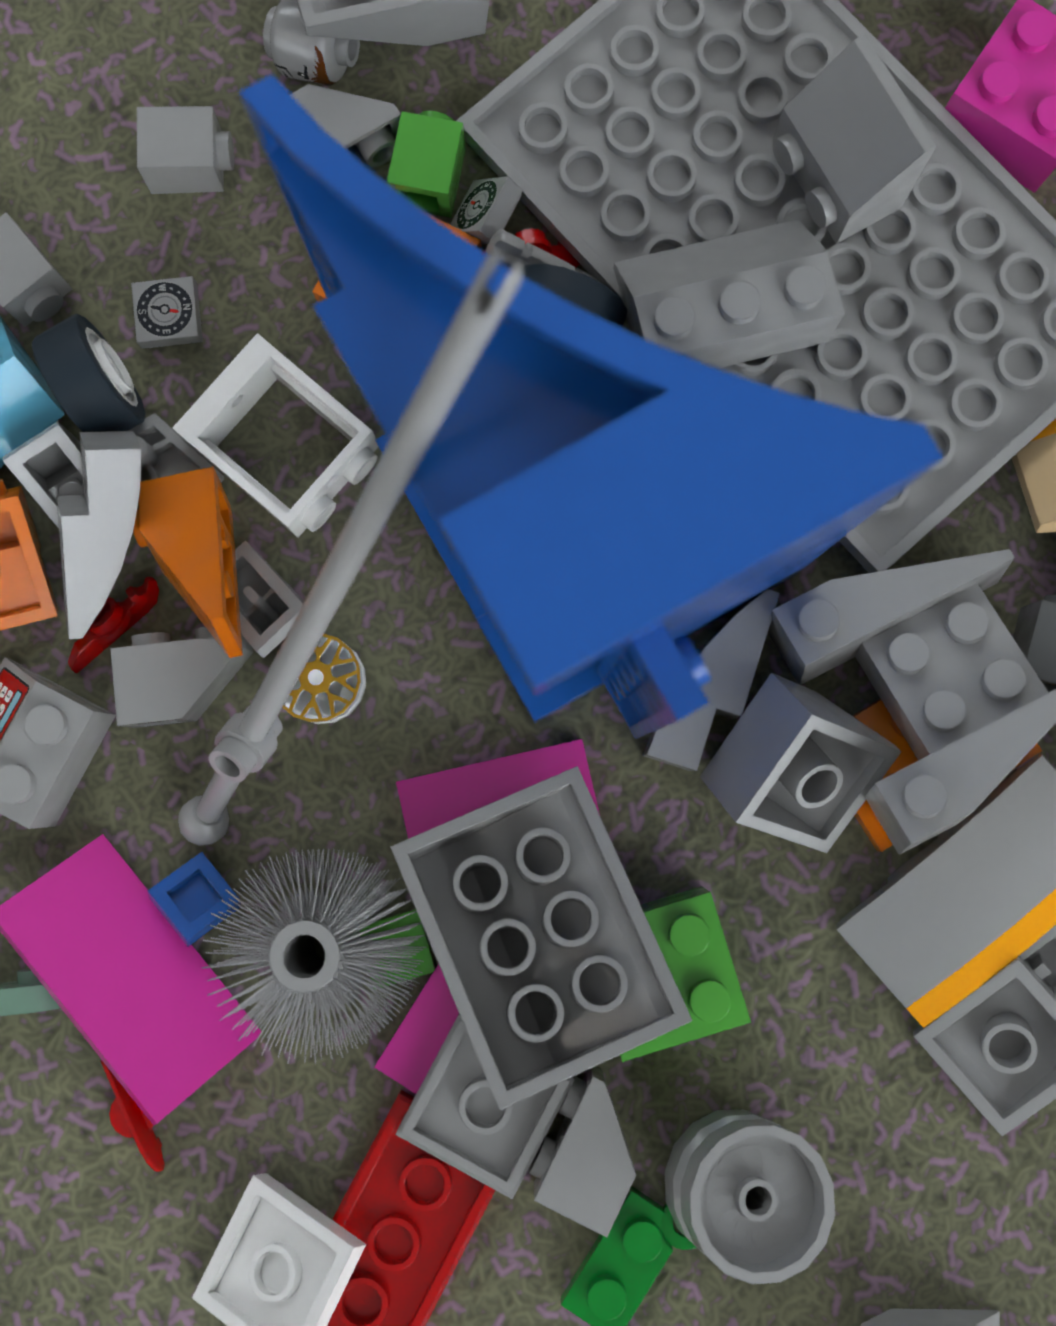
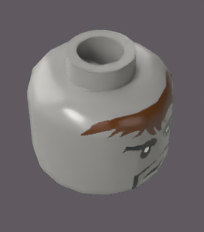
[263,0,360,86]

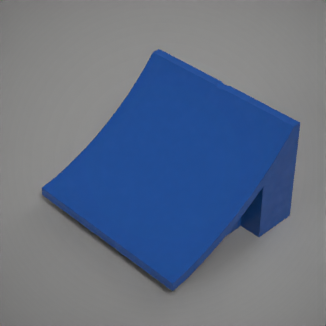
[239,74,944,739]

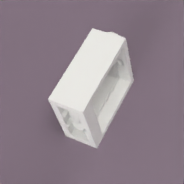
[173,333,379,538]

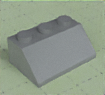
[614,219,845,369]

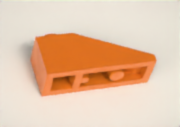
[133,466,243,658]

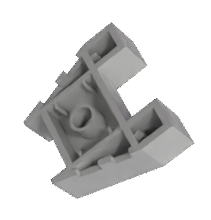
[768,549,1056,855]

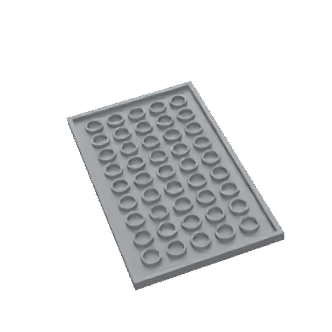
[456,0,1056,573]

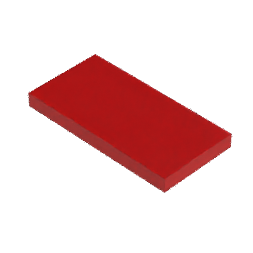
[327,1090,496,1326]

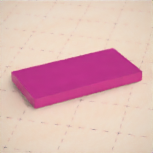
[0,834,263,1126]

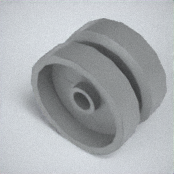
[664,1109,835,1285]

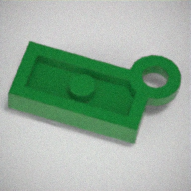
[560,1186,697,1326]

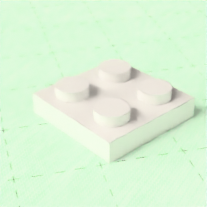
[192,1173,366,1326]

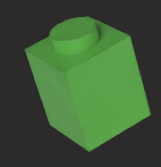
[386,111,466,218]

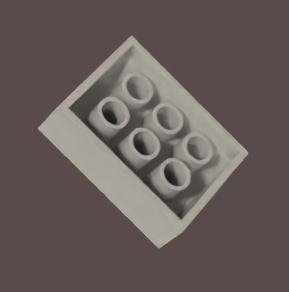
[390,766,693,1111]

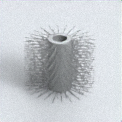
[201,849,427,1064]

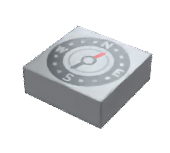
[450,176,523,244]
[131,276,203,349]

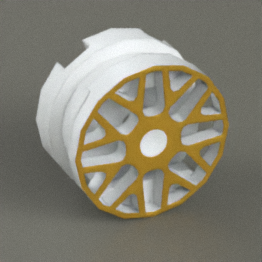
[282,634,366,724]

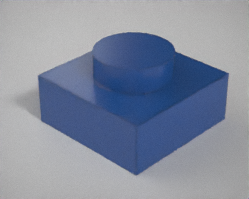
[148,852,241,947]

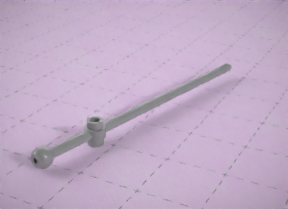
[178,251,523,846]

